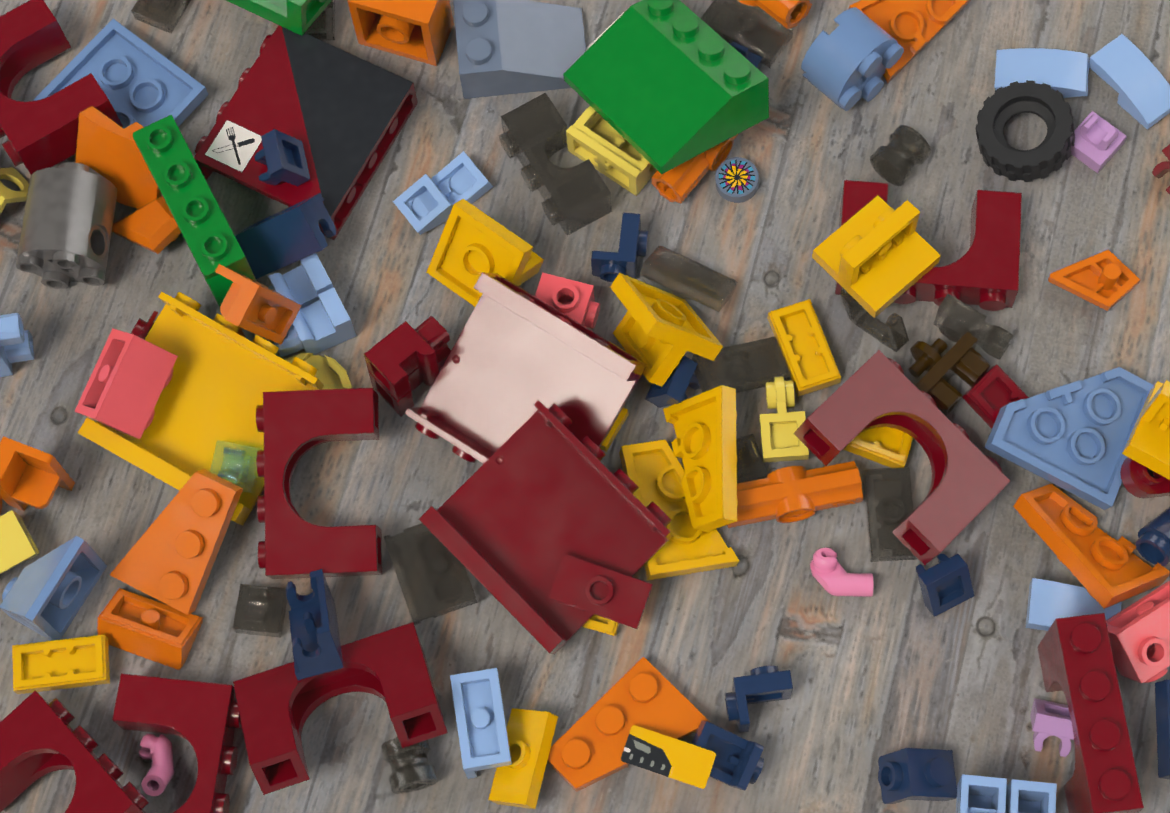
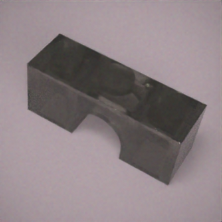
[499,92,612,236]

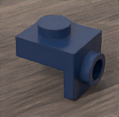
[591,212,649,283]
[725,666,793,733]
[691,720,764,791]
[878,748,957,804]

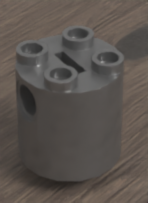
[16,162,117,289]

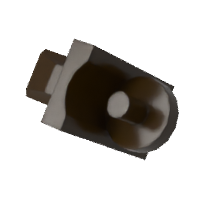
[908,331,990,416]

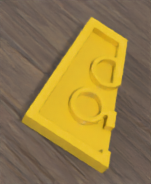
[663,385,738,532]
[619,439,739,581]

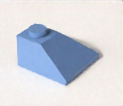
[0,536,107,641]

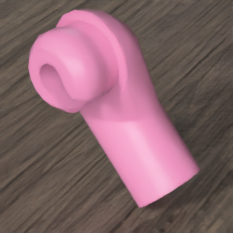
[810,548,874,597]
[138,734,174,796]

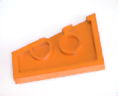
[849,0,971,83]
[110,469,243,615]
[1013,484,1170,609]
[547,656,711,792]

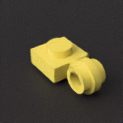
[759,376,809,463]

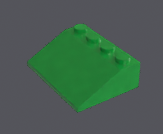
[563,0,769,174]

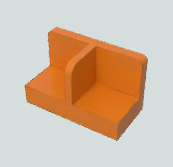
[215,264,302,345]
[0,436,75,511]

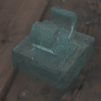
[210,440,262,495]

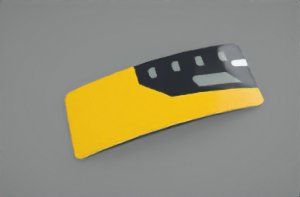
[621,725,716,789]

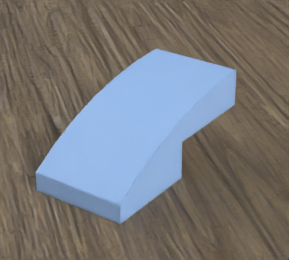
[1089,34,1170,130]
[994,48,1089,98]
[393,151,493,235]
[1025,578,1122,631]

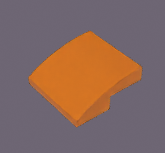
[75,106,162,209]

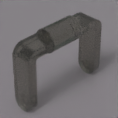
[840,288,909,352]

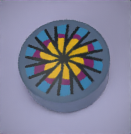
[715,157,759,203]

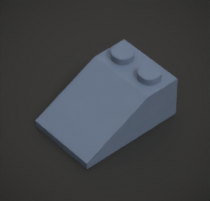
[453,0,586,99]

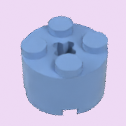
[801,7,904,111]

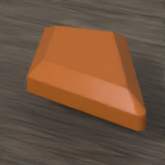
[112,195,181,254]
[1048,250,1140,311]

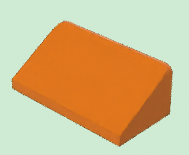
[97,588,203,670]

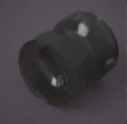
[870,125,931,186]
[381,737,438,794]

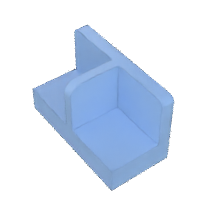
[450,668,512,779]

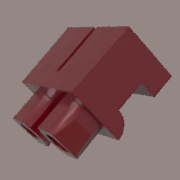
[364,316,451,417]

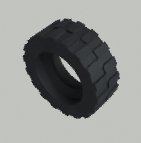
[976,80,1075,182]

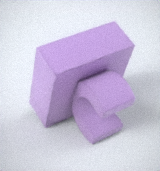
[1071,111,1127,173]
[1030,698,1074,757]

